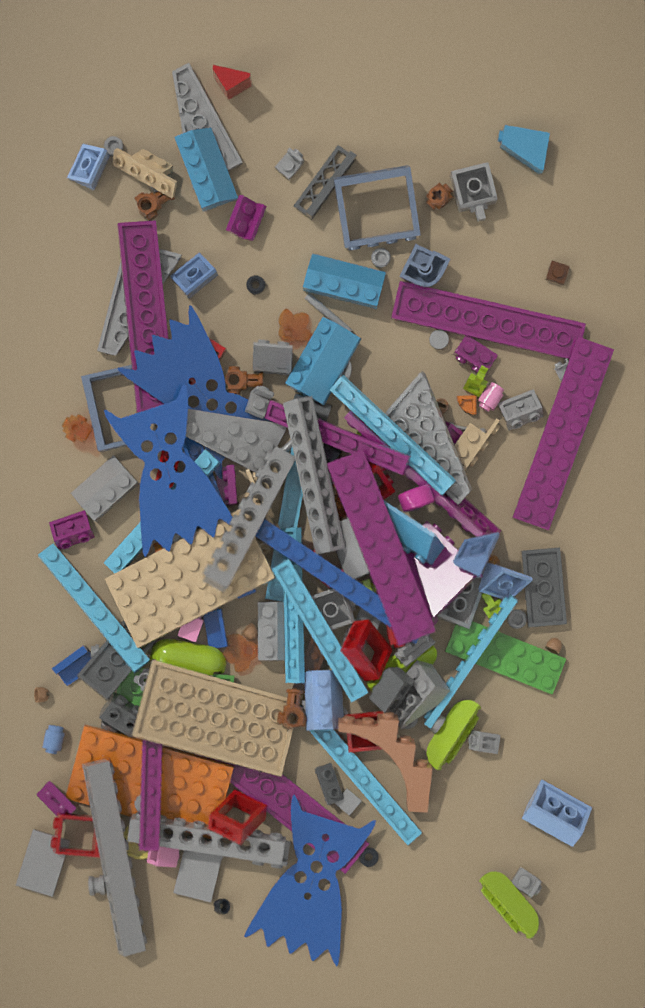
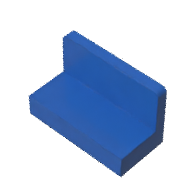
[203,609,228,648]
[52,645,92,686]

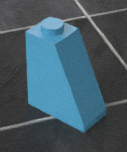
[498,125,550,174]

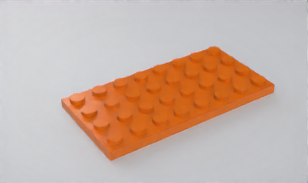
[66,724,234,839]

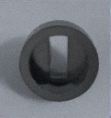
[213,899,230,914]

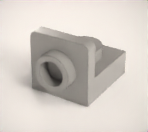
[275,147,304,180]
[245,386,274,419]
[468,730,501,754]
[511,867,542,898]

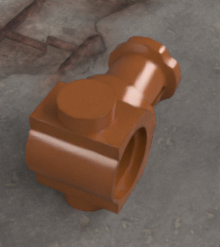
[426,183,453,210]
[134,191,175,221]
[225,366,263,394]
[277,689,306,729]

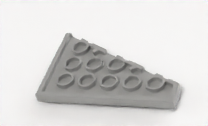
[385,371,472,505]

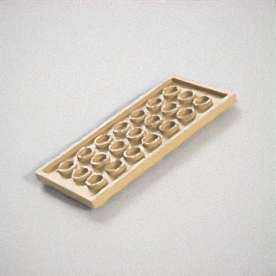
[105,509,276,648]
[132,660,295,777]

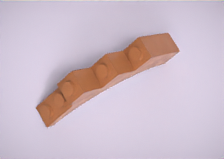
[338,712,432,813]

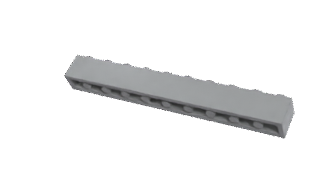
[82,759,147,957]

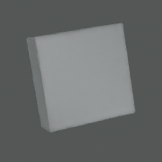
[335,788,362,815]

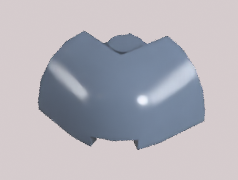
[399,244,450,287]

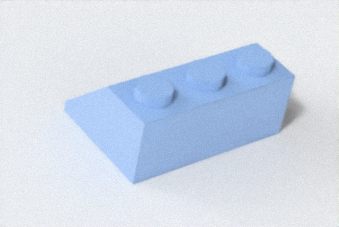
[304,670,344,730]
[522,779,592,847]

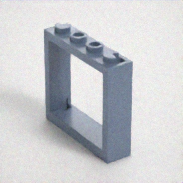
[333,165,421,250]
[81,365,167,452]

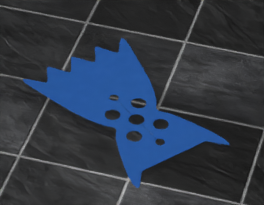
[118,305,275,479]
[104,383,233,557]
[245,795,376,966]

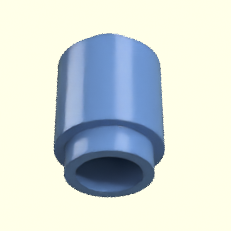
[42,725,65,754]

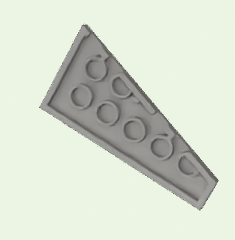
[172,63,243,190]
[97,249,182,356]
[186,409,287,473]

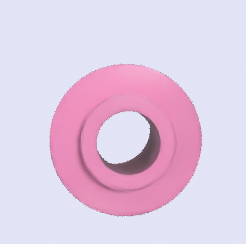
[478,382,504,412]

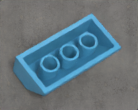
[174,128,238,212]
[303,254,386,309]
[285,317,361,405]
[383,500,445,565]

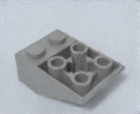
[253,340,293,375]
[393,660,450,729]

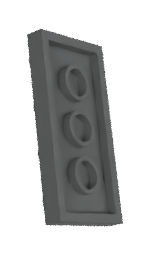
[521,547,567,627]
[77,620,156,701]

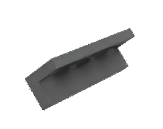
[294,145,357,220]

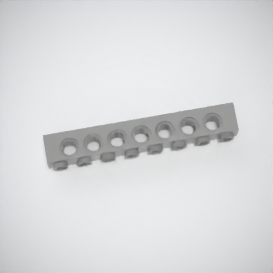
[283,396,345,554]
[203,446,295,592]
[128,812,286,865]

